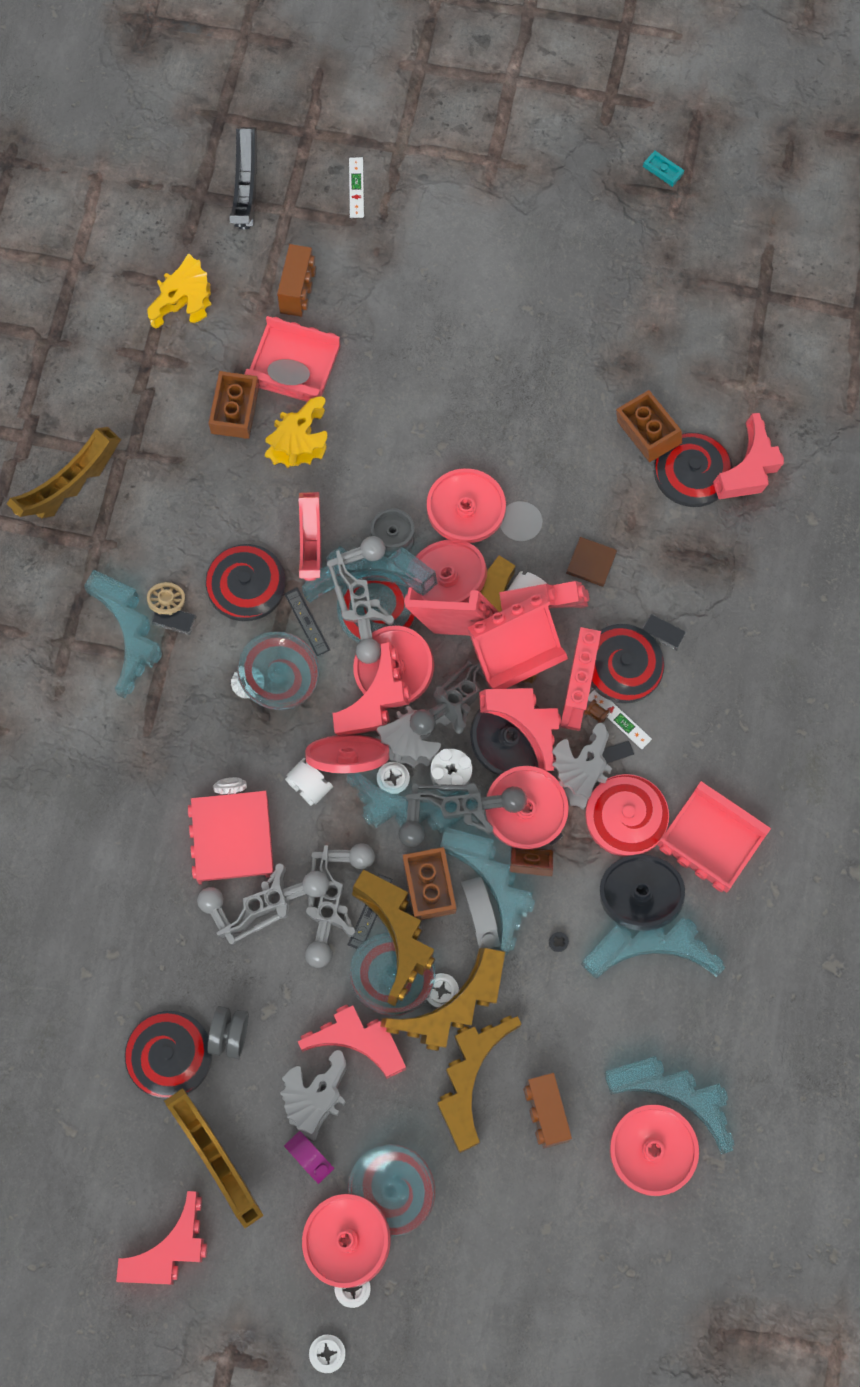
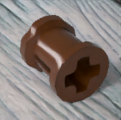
[584,699,611,723]

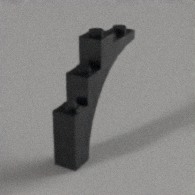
[230,127,257,230]

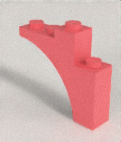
[713,413,784,499]
[299,492,322,581]
[499,581,589,611]
[332,642,411,735]
[479,688,561,772]
[298,1005,406,1079]
[116,1191,207,1285]

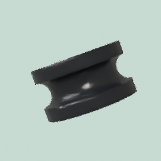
[549,932,569,952]

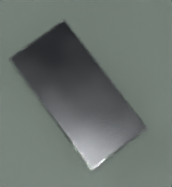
[151,605,196,635]
[643,614,687,651]

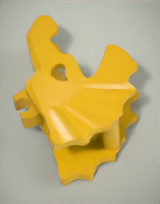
[147,254,212,328]
[265,396,327,468]

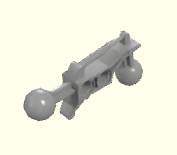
[327,536,394,664]
[305,843,375,968]
[197,864,329,945]

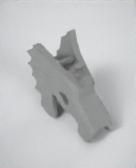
[376,706,451,768]
[549,723,612,810]
[280,1050,347,1141]

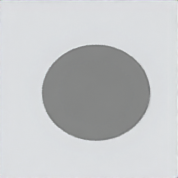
[267,359,310,385]
[500,501,543,541]

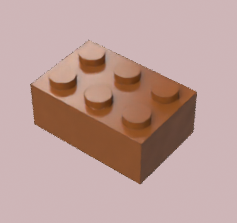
[277,244,316,317]
[209,371,259,439]
[616,390,682,462]
[403,847,457,920]
[523,1073,572,1149]

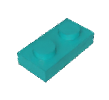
[643,150,684,187]

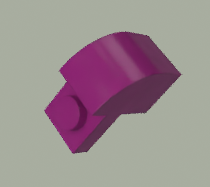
[284,1131,334,1184]

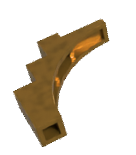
[7,427,121,518]
[477,555,537,684]
[352,869,435,1006]
[380,948,505,1051]
[437,1016,521,1153]
[164,1088,264,1228]

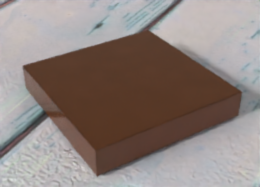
[566,537,617,587]
[510,847,553,877]

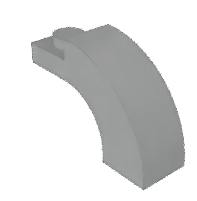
[461,877,500,949]

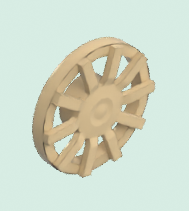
[147,582,185,615]

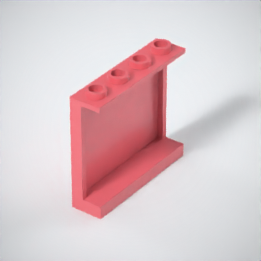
[245,316,340,402]
[404,587,498,636]
[467,592,568,689]
[560,627,601,731]
[657,781,771,893]
[188,791,274,885]

